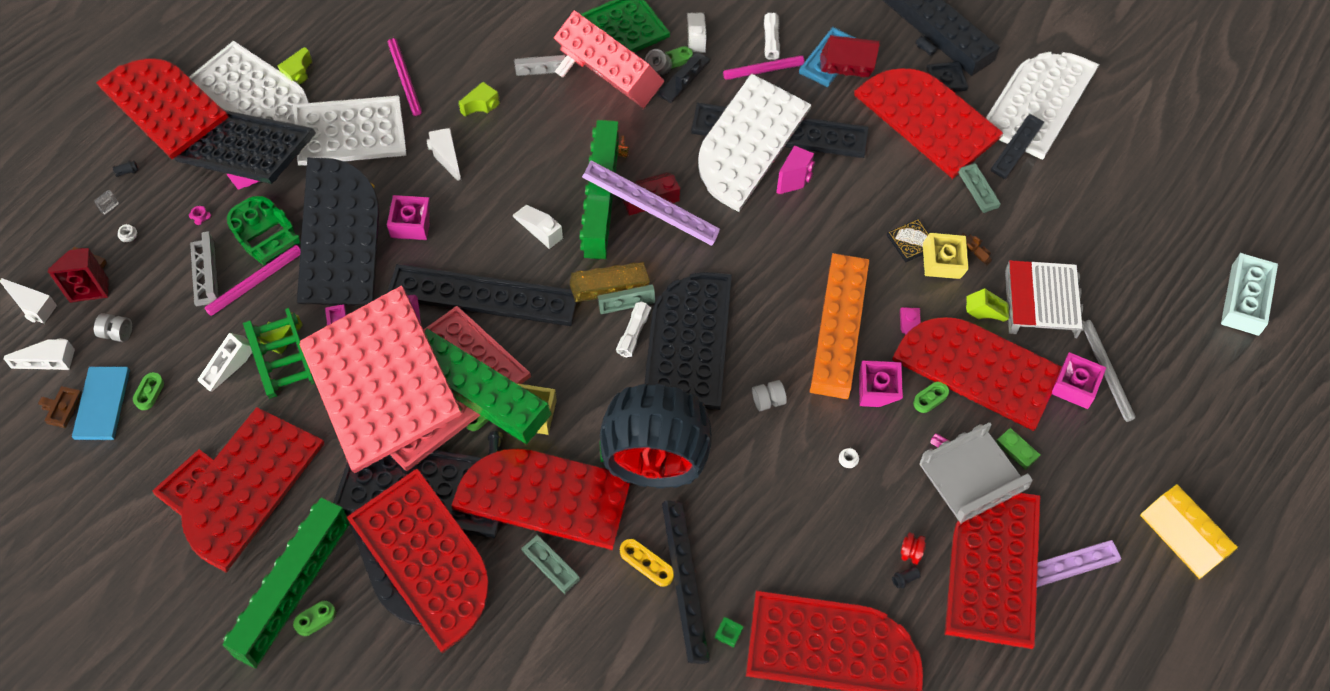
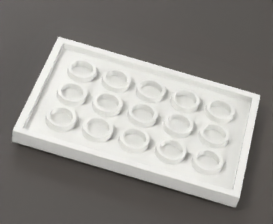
[293,96,406,165]

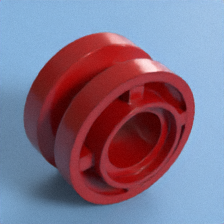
[900,532,926,565]

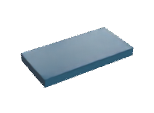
[799,27,855,87]
[72,367,130,440]

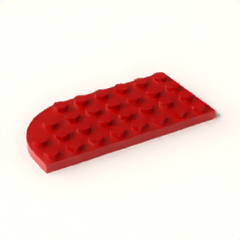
[96,59,229,159]
[854,69,1003,179]
[892,317,1062,431]
[181,407,324,572]
[451,449,630,550]
[347,469,488,653]
[945,493,1040,649]
[746,591,923,691]

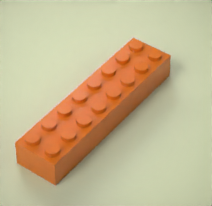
[810,253,869,399]

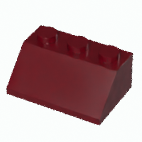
[820,35,880,77]
[622,172,680,216]
[48,248,109,303]

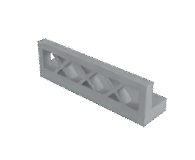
[190,231,218,306]

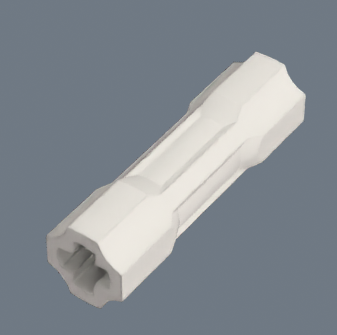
[764,13,780,60]
[616,302,651,358]

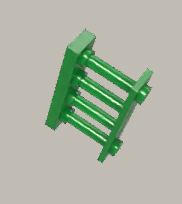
[243,308,315,399]

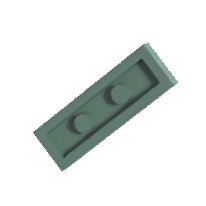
[959,163,1000,213]
[598,284,655,314]
[522,535,580,594]

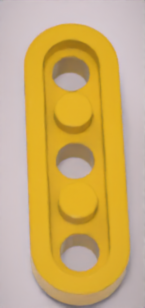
[620,539,674,586]

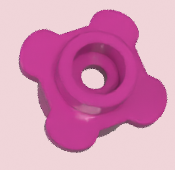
[189,206,211,225]

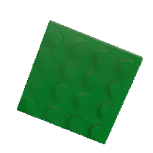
[580,0,670,53]

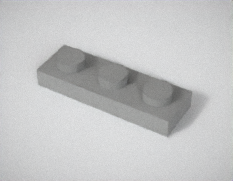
[515,55,566,76]

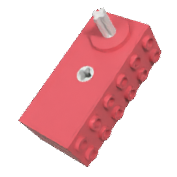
[554,10,664,108]

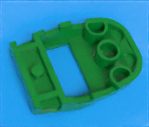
[227,196,301,266]

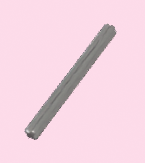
[1083,320,1135,422]

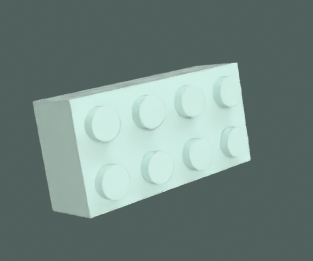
[1221,253,1278,335]

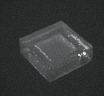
[94,190,119,215]

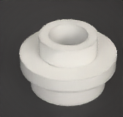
[118,224,137,242]
[839,448,859,468]

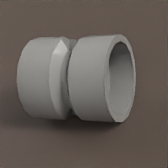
[645,49,672,75]
[94,313,132,342]
[752,380,787,411]

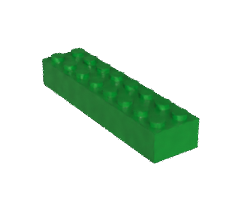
[580,120,619,259]
[424,328,552,445]
[222,498,350,669]

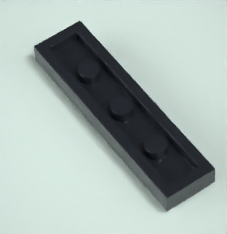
[991,113,1044,180]

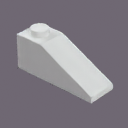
[687,13,706,53]
[427,128,461,180]
[513,205,563,249]
[0,278,57,323]
[198,333,252,392]
[4,338,75,370]

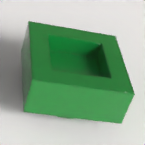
[715,617,744,647]

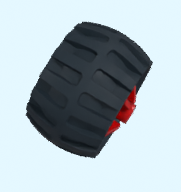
[600,384,712,488]

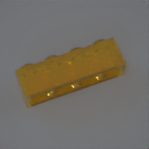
[570,262,650,302]

